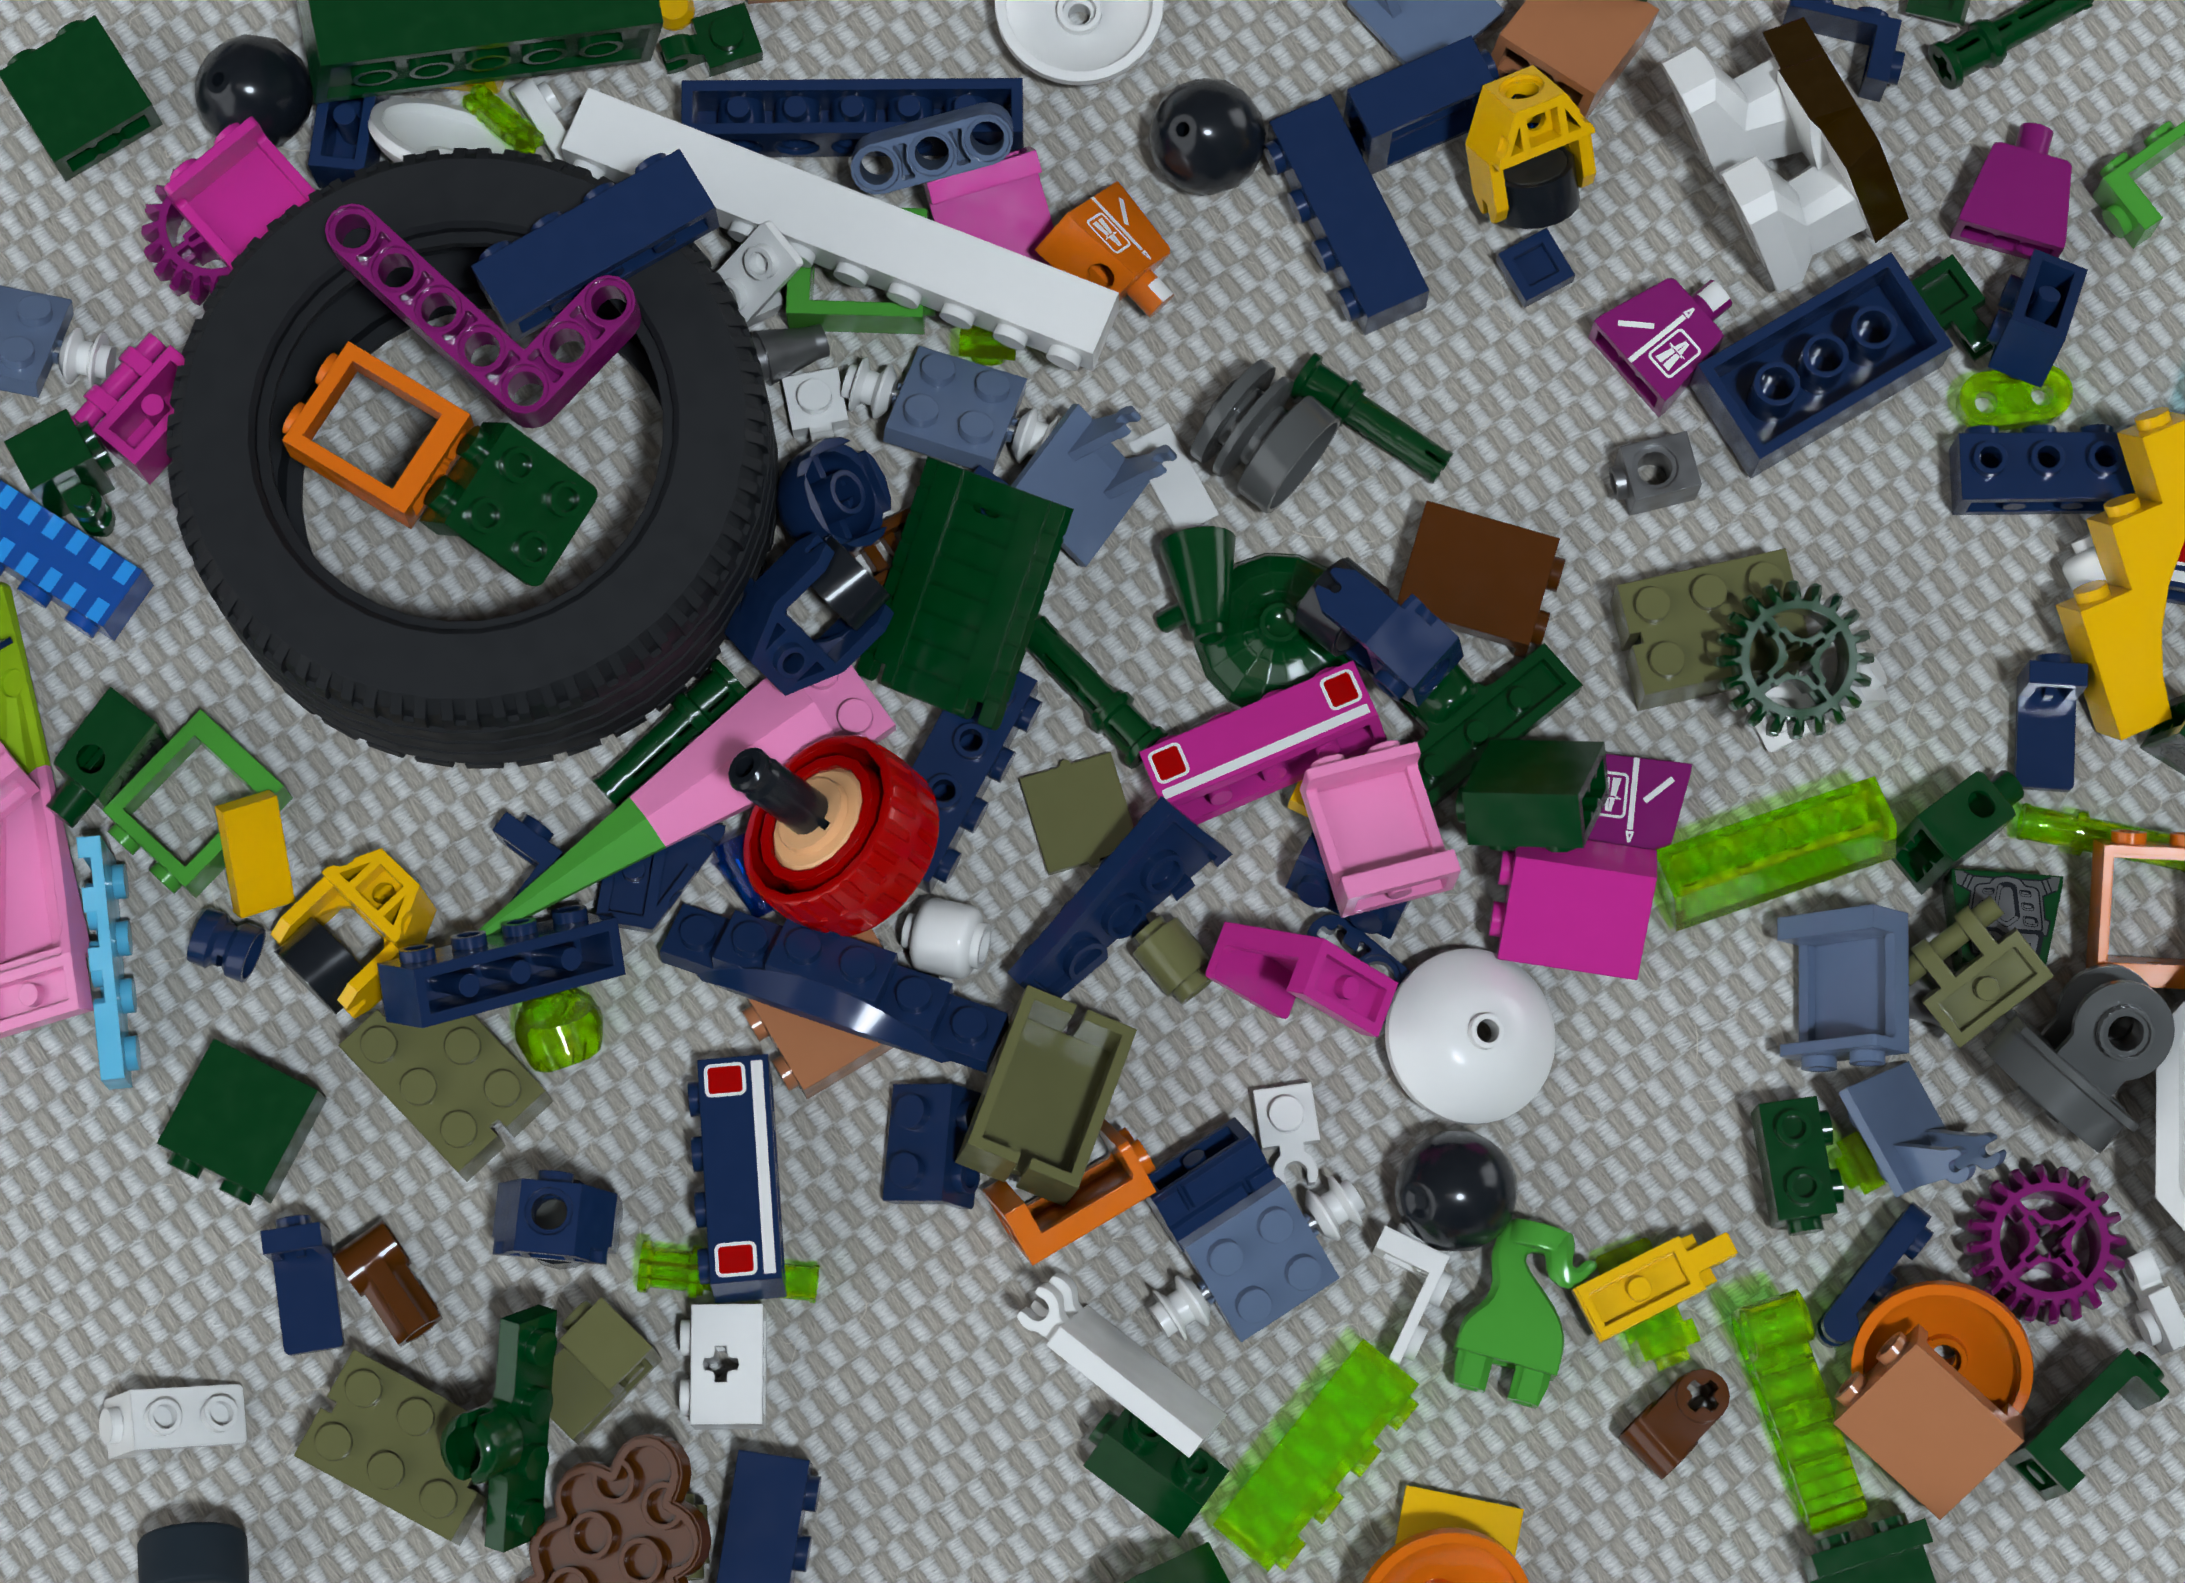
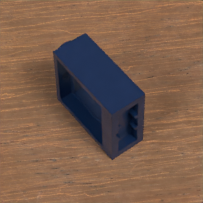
[1343,35,1499,175]

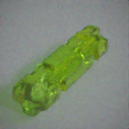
[462,84,544,154]

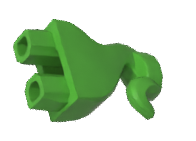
[1452,1218,1597,1409]

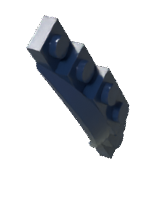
[660,903,1009,1073]

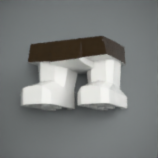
[1660,17,1909,294]

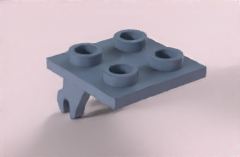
[1346,0,1505,65]
[1011,404,1177,567]
[1838,1061,2006,1198]

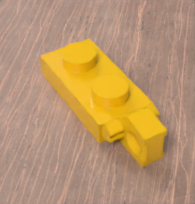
[1572,1232,1738,1344]

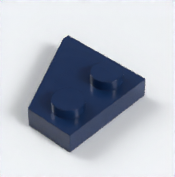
[596,807,726,934]

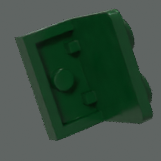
[419,422,598,586]
[1801,1512,1936,1583]

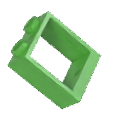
[786,208,936,335]
[102,709,293,898]

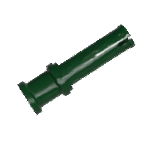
[1928,0,2094,90]
[1290,352,1454,484]
[1026,616,1168,769]
[592,659,748,807]

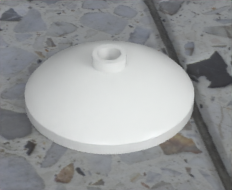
[995,0,1164,85]
[368,98,536,163]
[1385,948,1556,1125]

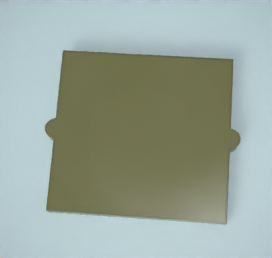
[1019,752,1134,876]

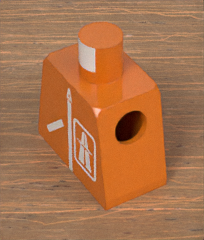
[1035,181,1174,318]

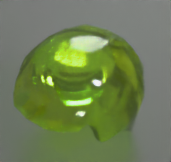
[514,987,604,1073]

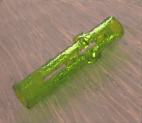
[2016,803,2185,873]

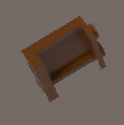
[1397,500,1566,658]

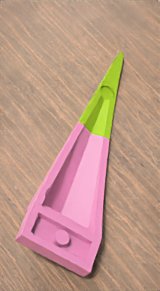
[0,582,94,1039]

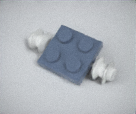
[0,285,116,398]
[841,346,1061,473]
[1149,1175,1366,1342]

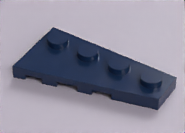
[1007,796,1233,998]

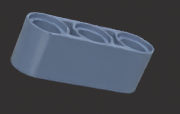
[851,102,1014,195]

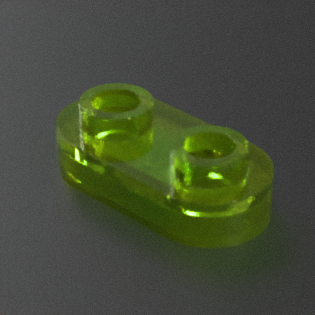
[1956,366,2073,431]

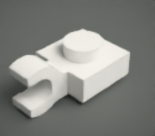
[782,367,849,444]

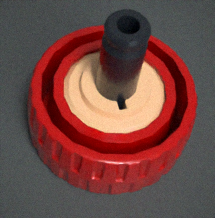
[728,735,940,937]

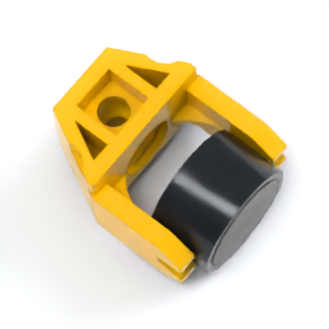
[1465,65,1596,229]
[270,848,437,1019]

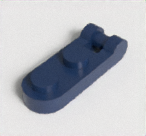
[1815,1201,1934,1348]

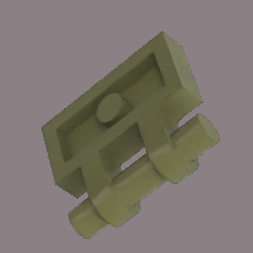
[1909,895,2054,1048]

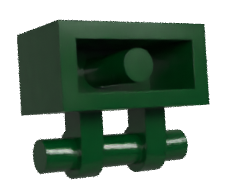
[4,409,116,537]

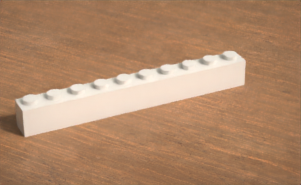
[561,88,1119,371]

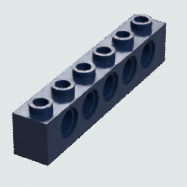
[681,78,1024,157]

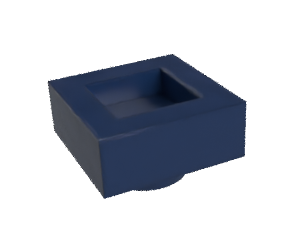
[1496,228,1575,308]

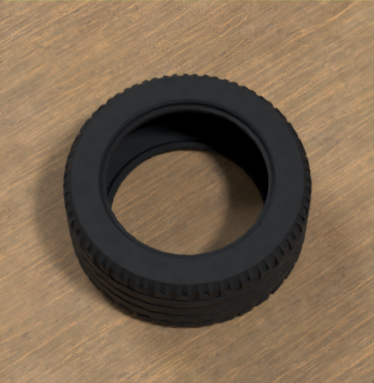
[166,148,780,769]

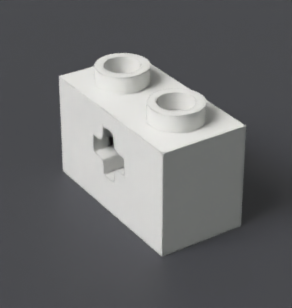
[679,1304,767,1430]

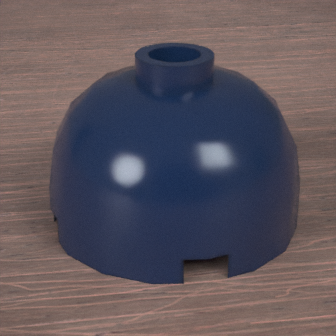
[776,437,891,553]

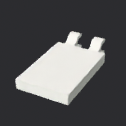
[1017,1272,1227,1458]

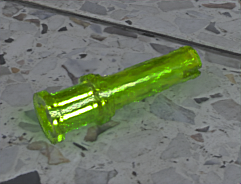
[637,1240,820,1303]

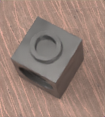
[1609,431,1702,516]

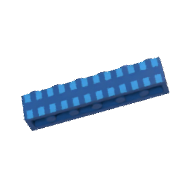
[0,480,154,641]

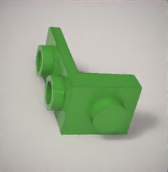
[2092,121,2185,249]

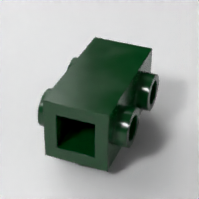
[1751,1096,1844,1236]
[1083,1408,1230,1539]

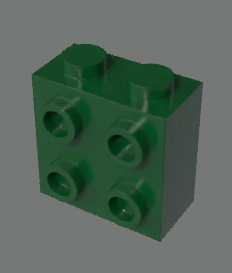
[0,15,163,182]
[1456,740,1610,852]
[157,1038,327,1206]

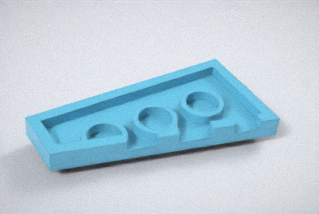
[76,835,141,1090]

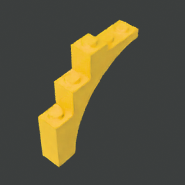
[2056,407,2185,741]

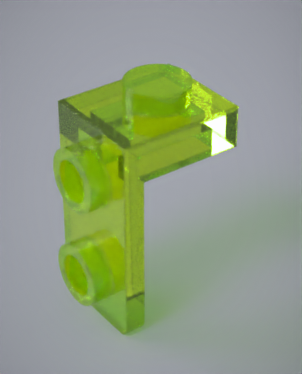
[1595,1238,1701,1372]

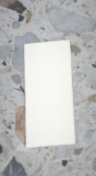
[1128,423,1219,531]

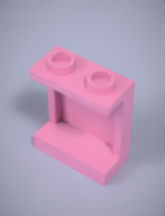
[1300,740,1461,918]

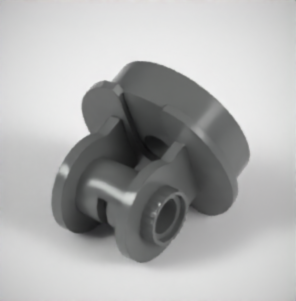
[1983,964,2175,1153]

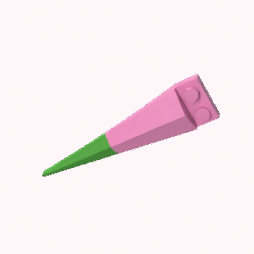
[479,665,896,936]

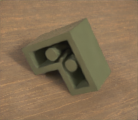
[550,1297,663,1445]

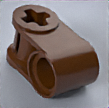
[1618,1369,1730,1480]

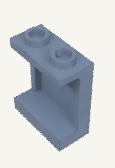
[1777,904,1909,1072]

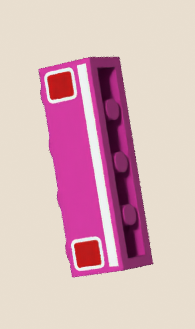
[1139,661,1387,824]

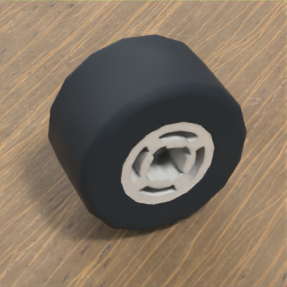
[137,1522,249,1583]

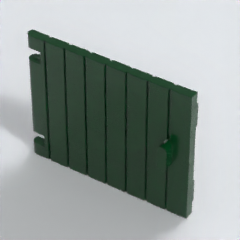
[856,457,1074,731]

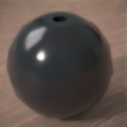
[195,34,313,148]
[1148,78,1266,195]
[1395,1131,1518,1251]

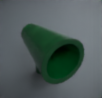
[1156,526,1236,646]

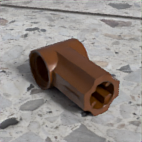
[333,1220,443,1347]

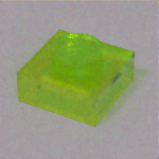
[958,325,1017,365]
[1834,1131,1889,1195]

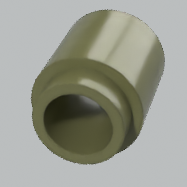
[1133,916,1212,1005]

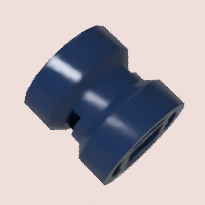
[187,907,266,983]

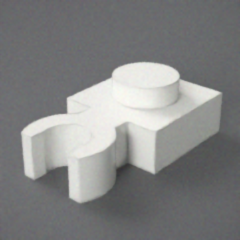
[1252,1082,1320,1186]
[2122,1249,2185,1356]

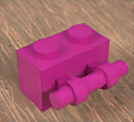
[72,333,185,485]

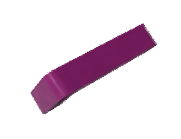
[325,203,642,429]

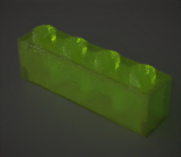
[1656,776,1897,932]
[1211,1339,1419,1575]

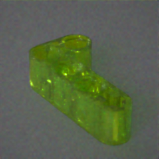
[1731,1289,1868,1536]

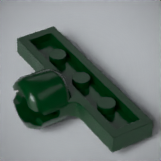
[1399,643,1583,809]
[440,1304,557,1553]

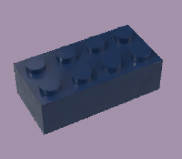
[1690,252,1954,479]

